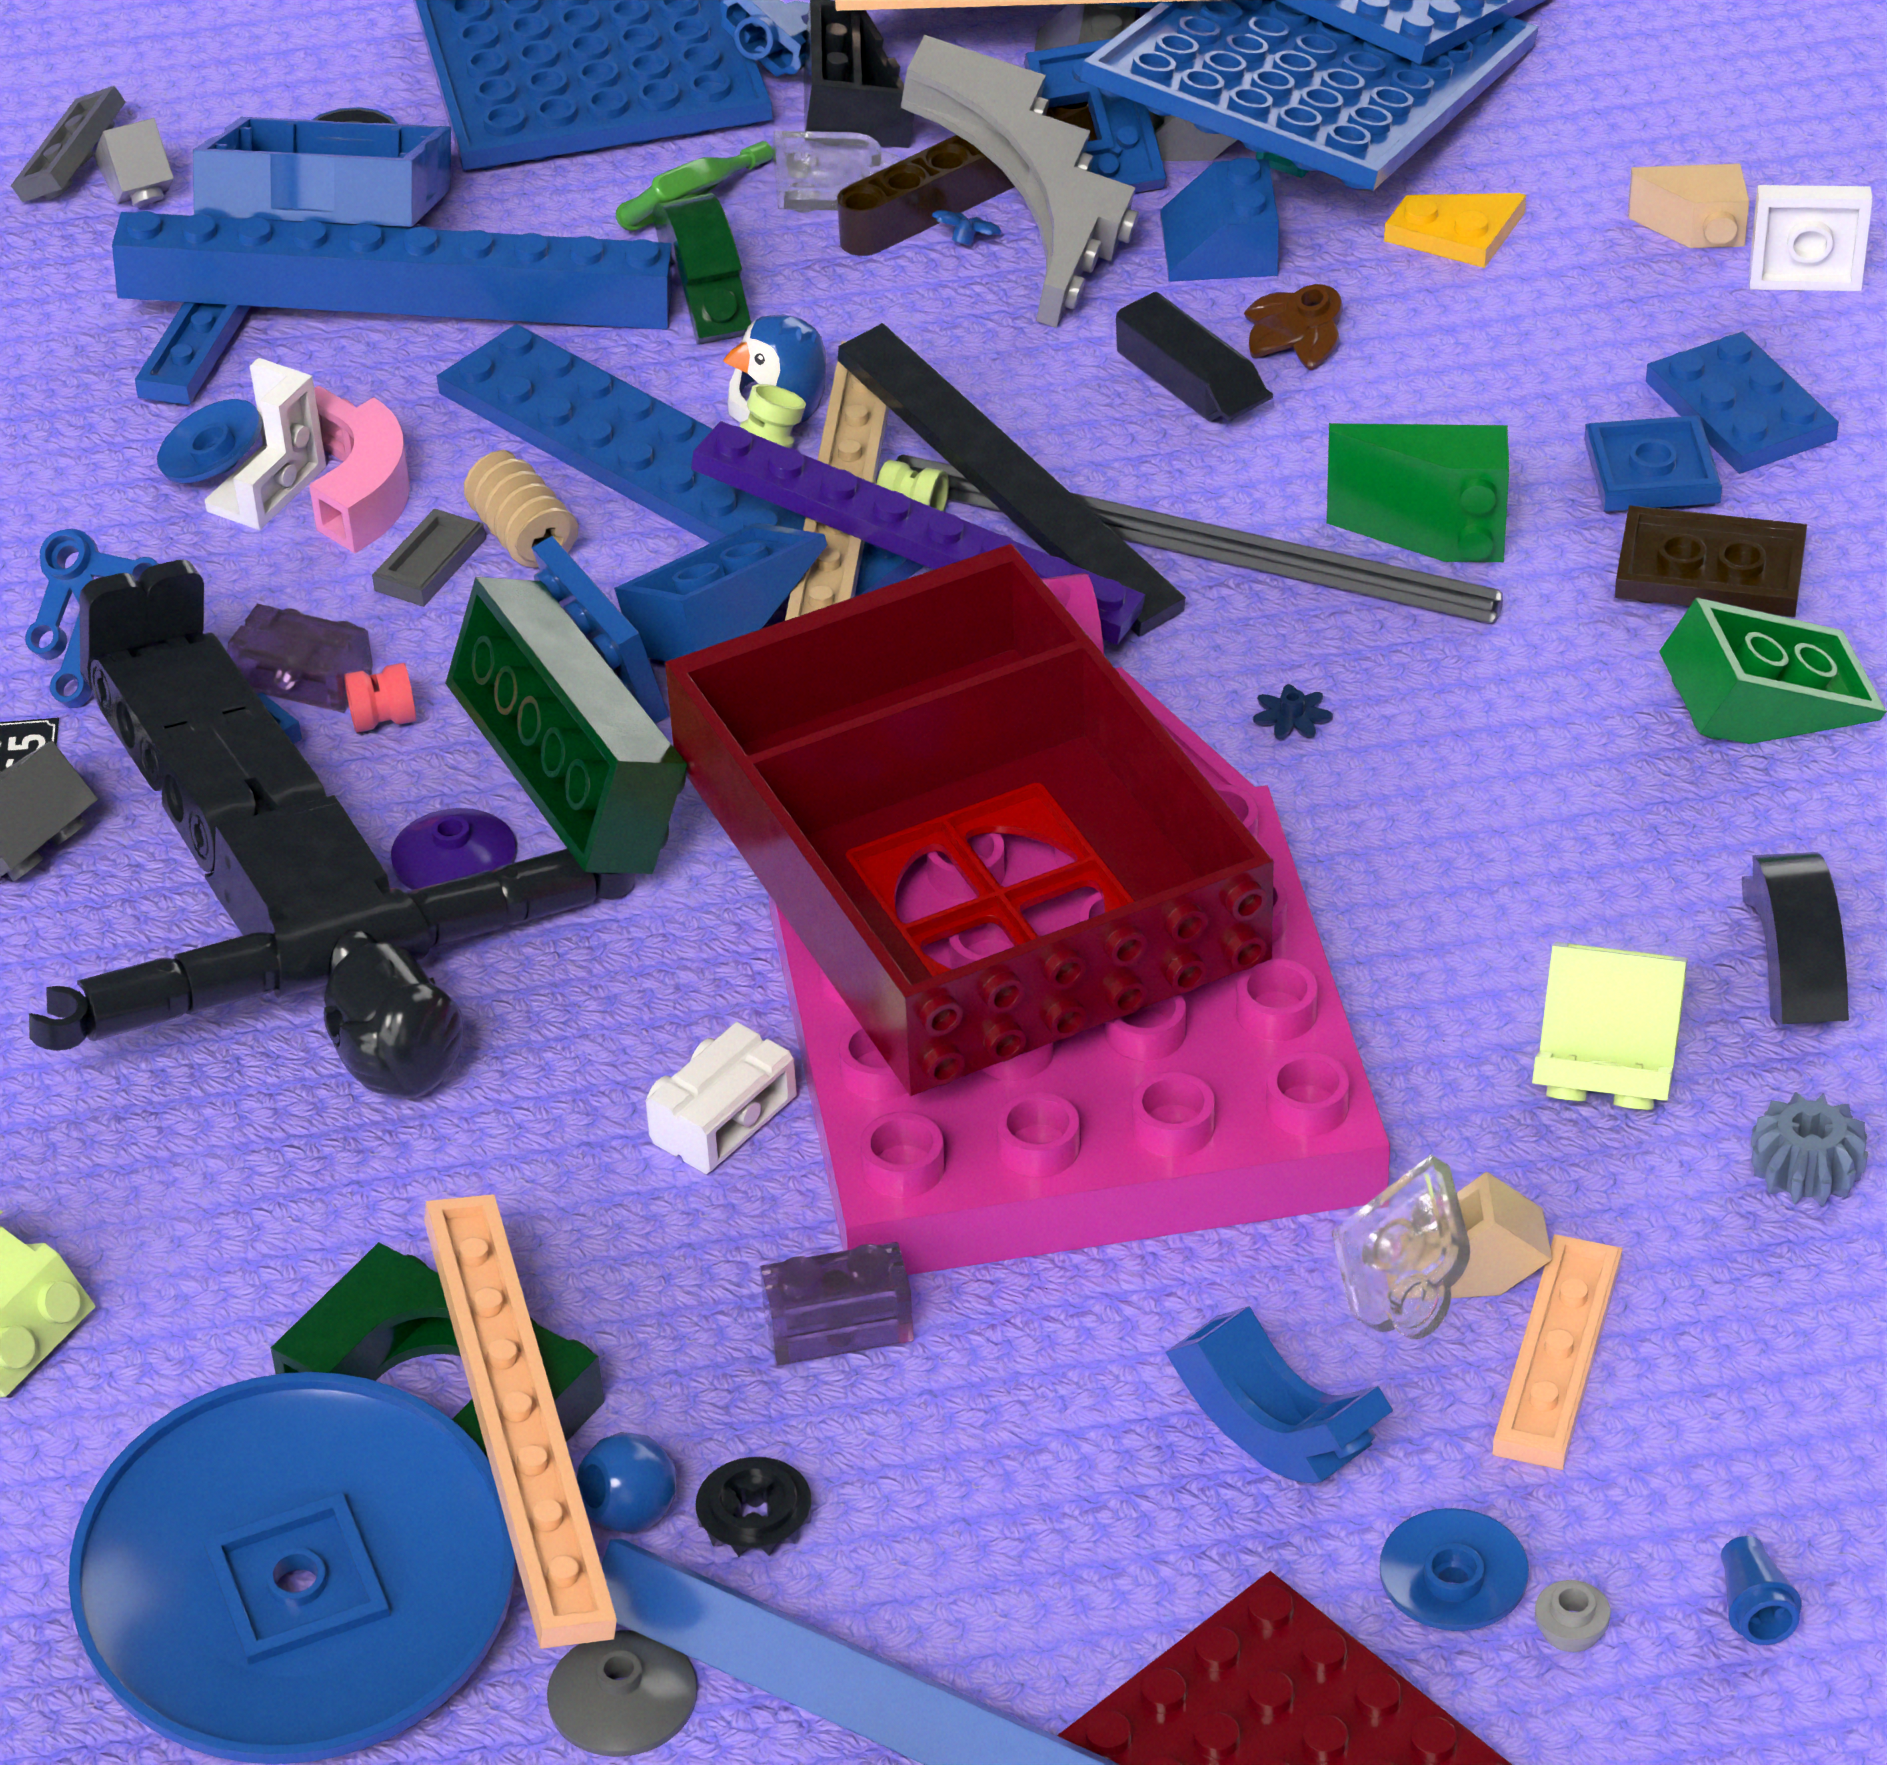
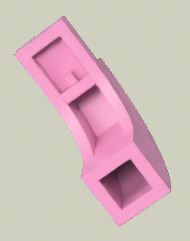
[309,385,410,553]

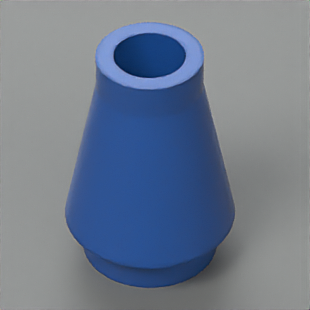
[1720,1536,1802,1645]

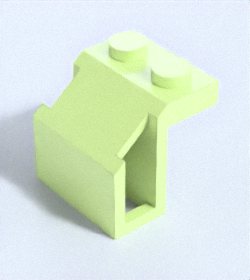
[1532,942,1688,1110]
[0,1210,96,1397]

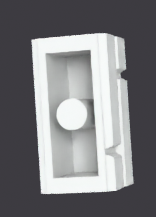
[645,1022,797,1175]

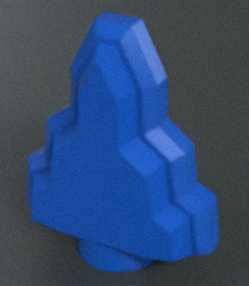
[720,0,809,77]

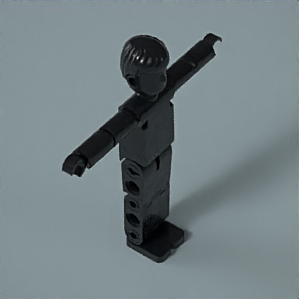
[29,560,635,1099]

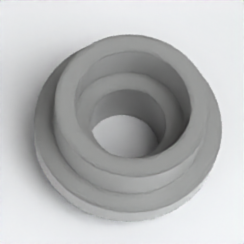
[1535,1580,1610,1652]

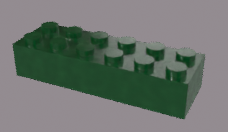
[445,577,687,874]

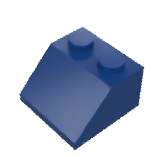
[1160,157,1279,282]

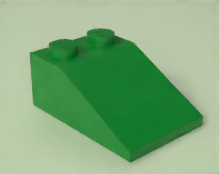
[1326,423,1509,562]
[1659,598,1887,744]

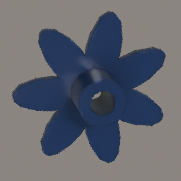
[1253,684,1333,740]

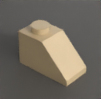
[1628,163,1749,248]
[1385,1171,1552,1301]

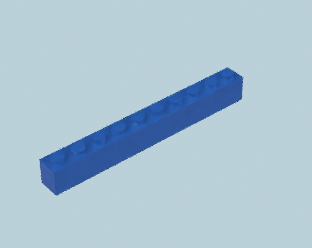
[112,211,672,330]

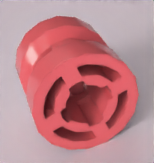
[344,663,416,733]

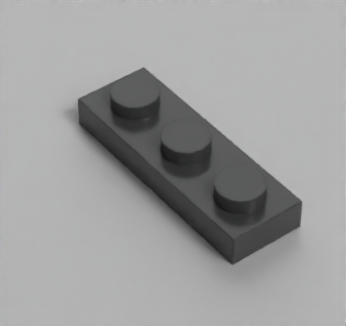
[11,85,126,203]

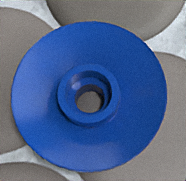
[157,399,262,483]
[1379,1508,1529,1631]

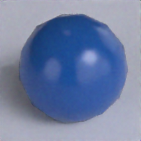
[577,1432,677,1534]

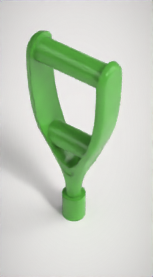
[615,141,773,231]

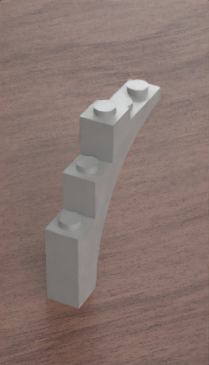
[901,35,1139,328]

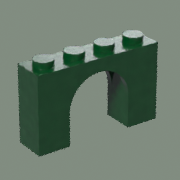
[270,1242,604,1460]

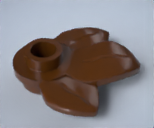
[1244,284,1343,370]

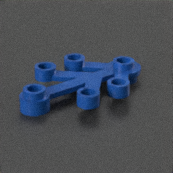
[25,529,159,708]

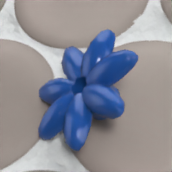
[932,210,1001,245]

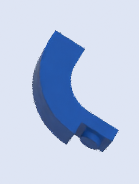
[1165,1306,1393,1483]

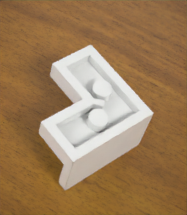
[205,358,326,530]

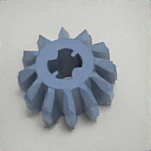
[1751,1092,1868,1206]

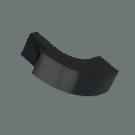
[1742,852,1849,1024]

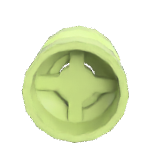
[739,384,806,448]
[876,459,949,512]

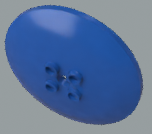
[68,1372,516,1764]

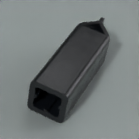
[1116,292,1273,422]

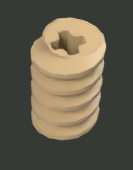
[464,449,579,568]

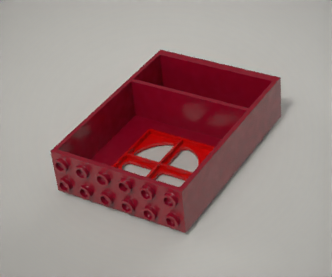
[665,543,1274,1096]

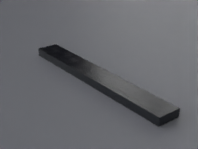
[837,323,1186,637]

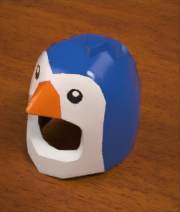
[723,314,826,426]

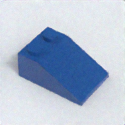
[614,523,827,665]

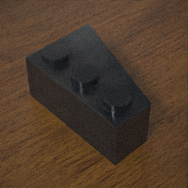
[803,0,915,148]

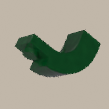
[652,193,751,345]

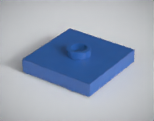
[1584,415,1722,511]

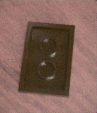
[1614,505,1807,617]

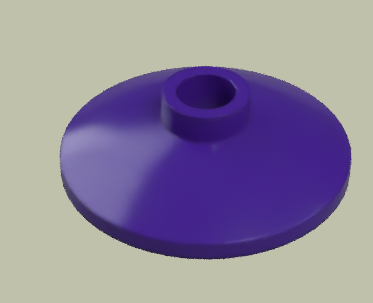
[391,808,516,890]

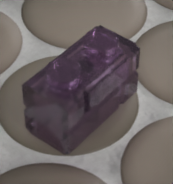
[227,603,373,713]
[760,1241,914,1366]

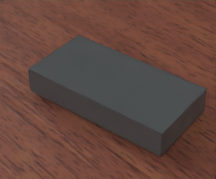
[372,509,486,607]

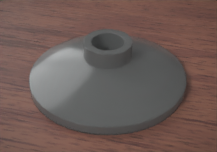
[547,1630,697,1757]

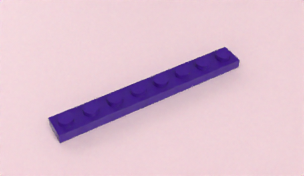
[691,421,1146,645]

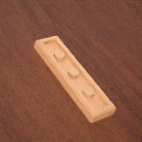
[1492,1234,1623,1470]

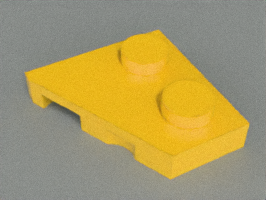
[1384,193,1526,268]

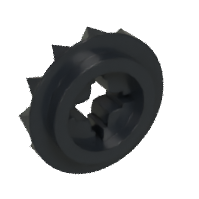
[695,1457,811,1557]

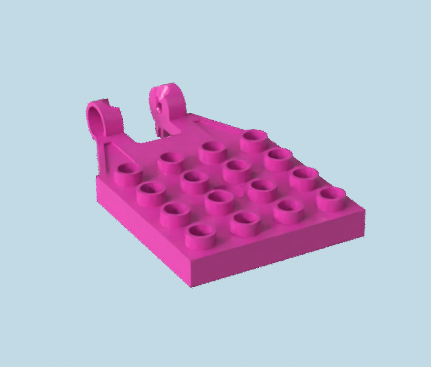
[768,573,1390,1284]

